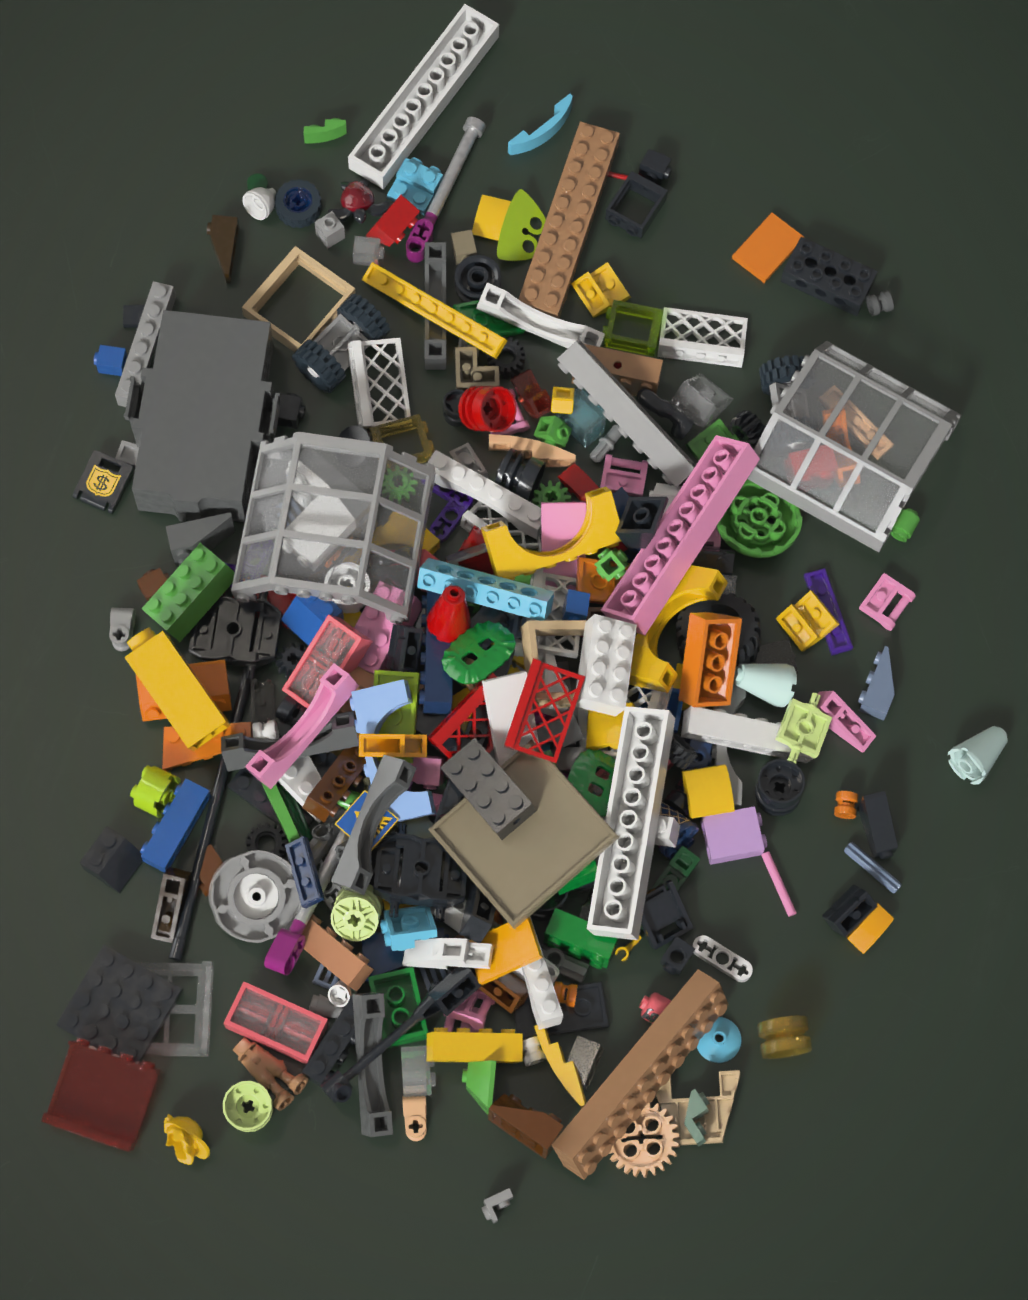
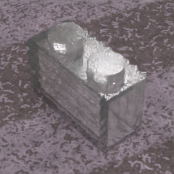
[401,1045,436,1097]

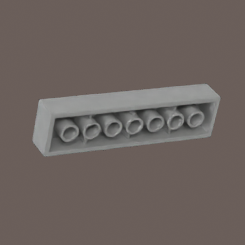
[557,339,696,487]

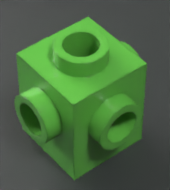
[533,416,572,448]
[594,547,629,581]

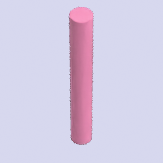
[761,851,797,917]

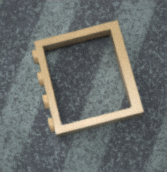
[242,246,356,352]
[520,620,587,708]

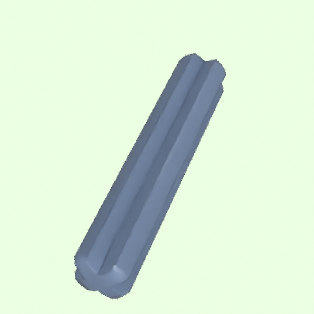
[844,842,902,893]

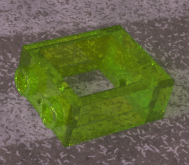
[602,300,664,356]

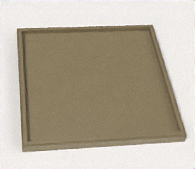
[428,739,619,930]

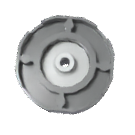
[208,850,301,943]

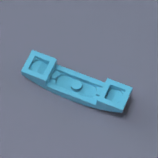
[508,94,573,155]

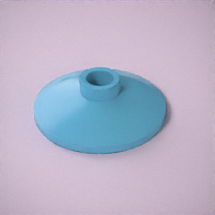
[697,1017,741,1063]

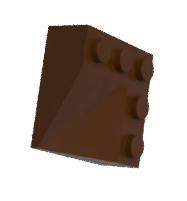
[488,1093,564,1159]

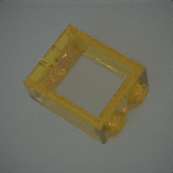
[370,414,435,474]

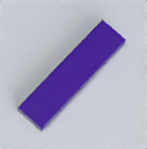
[804,568,853,656]

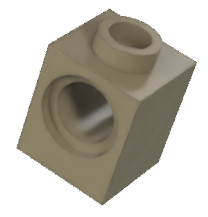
[451,230,477,265]

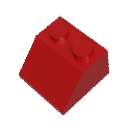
[366,195,420,247]

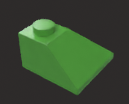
[462,1060,496,1114]

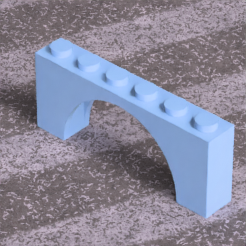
[350,679,436,822]

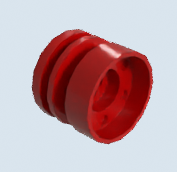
[458,386,517,432]

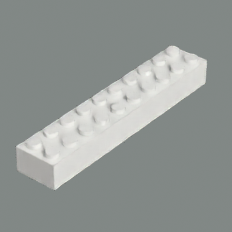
[348,4,499,189]
[587,706,675,940]

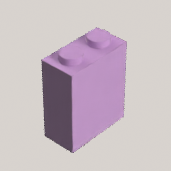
[700,806,767,865]

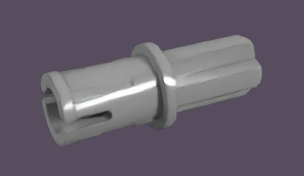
[590,425,622,463]

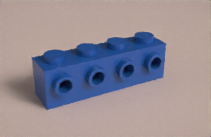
[140,779,211,872]

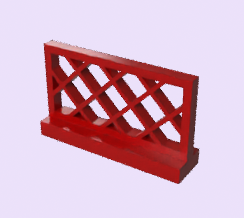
[504,658,585,763]
[427,673,497,759]

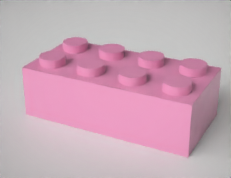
[354,581,422,675]

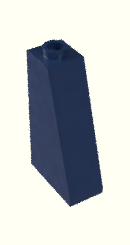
[362,927,449,984]

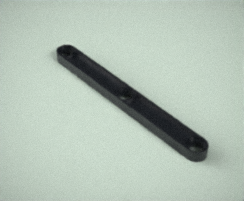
[434,650,515,823]

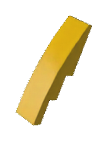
[534,1025,587,1108]

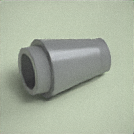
[309,994,344,1018]

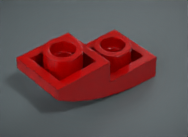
[558,463,599,502]

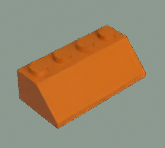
[678,612,742,707]
[136,660,232,722]

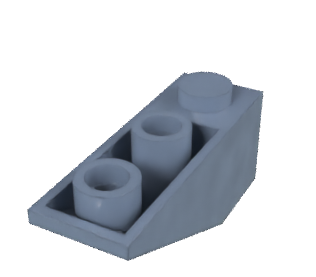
[858,646,895,721]

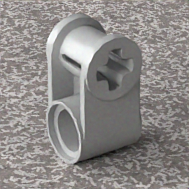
[109,607,135,652]

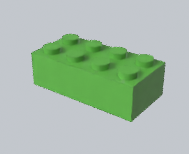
[142,543,235,642]

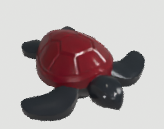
[328,179,390,224]

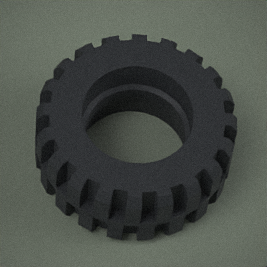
[676,593,761,667]

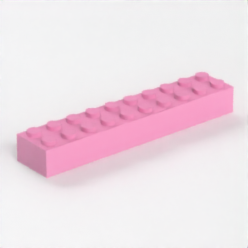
[601,435,760,635]

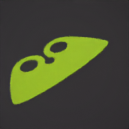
[497,189,546,261]

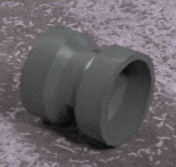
[866,290,894,316]

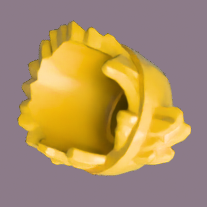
[164,1114,210,1165]

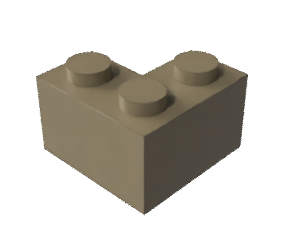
[455,347,499,391]

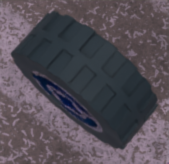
[275,179,322,228]

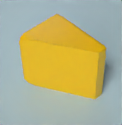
[551,387,575,414]

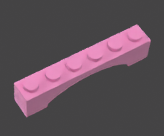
[245,664,359,789]

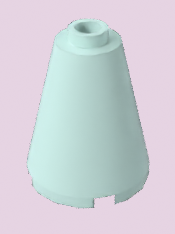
[734,664,797,707]
[948,726,1008,785]

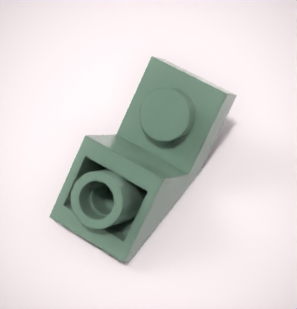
[684,1089,710,1147]

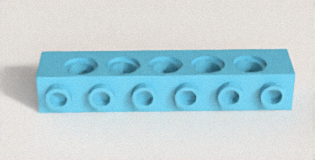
[417,558,555,621]

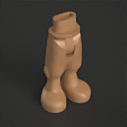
[233,1037,308,1111]

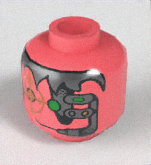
[639,992,671,1024]

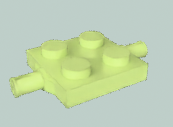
[775,693,832,764]

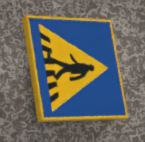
[335,790,399,850]

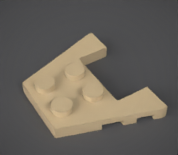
[656,1070,740,1146]

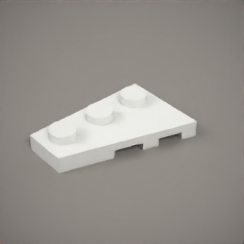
[278,756,321,823]

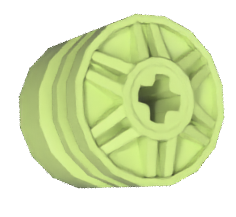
[331,884,383,941]
[223,1081,273,1132]

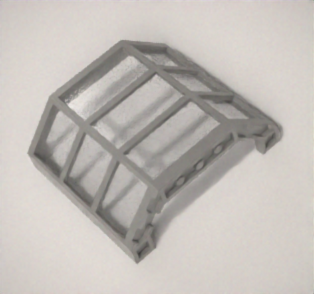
[747,341,962,552]
[231,432,436,624]

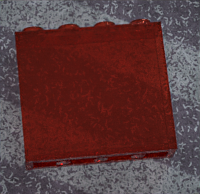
[41,1037,160,1152]

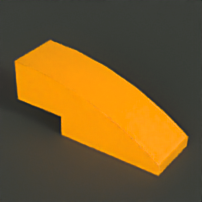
[359,734,427,757]

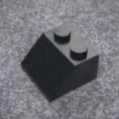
[615,496,669,548]
[80,826,143,894]

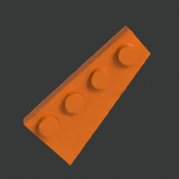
[162,722,253,771]

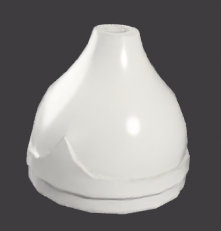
[243,187,276,220]

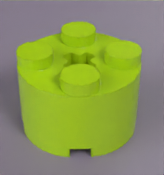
[130,765,181,818]

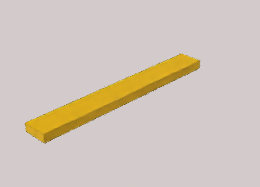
[362,262,507,359]

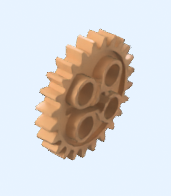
[609,1102,680,1178]

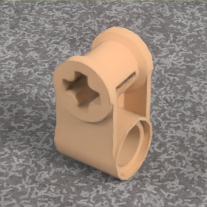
[402,1094,427,1141]

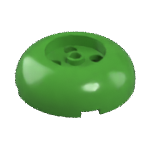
[717,480,802,558]

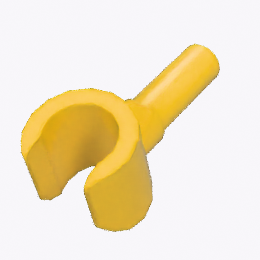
[615,935,642,961]

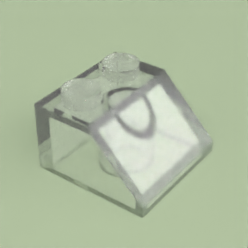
[670,373,733,428]

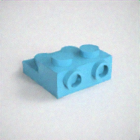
[387,157,443,215]
[380,906,437,951]

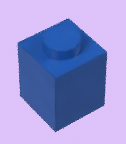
[94,345,128,376]
[561,589,590,620]

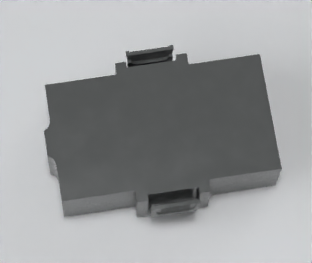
[124,310,281,523]

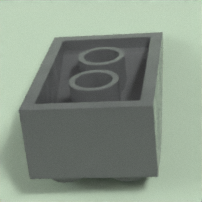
[166,512,235,566]

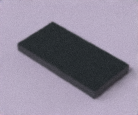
[514,981,609,1040]

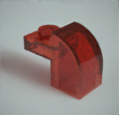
[510,369,552,419]

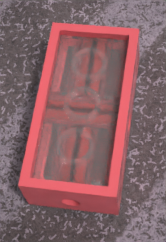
[282,614,373,708]
[224,982,329,1064]

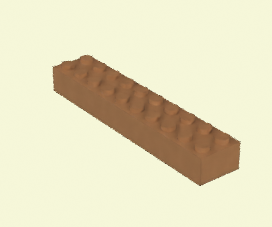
[518,122,620,319]
[552,969,729,1180]

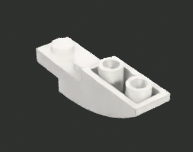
[402,938,494,969]

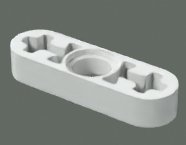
[692,935,753,982]

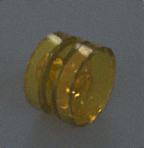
[757,1016,812,1059]

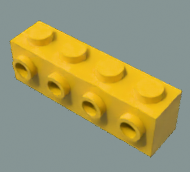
[427,1028,523,1063]

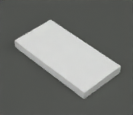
[482,671,539,766]

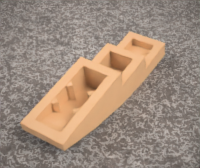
[489,434,576,467]

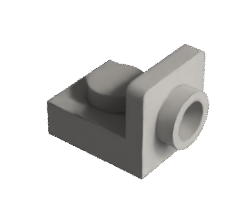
[481,1188,513,1224]

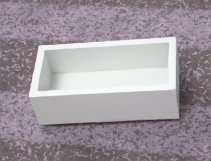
[576,614,637,717]

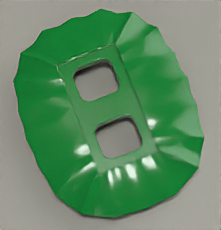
[441,621,516,684]
[568,749,616,817]

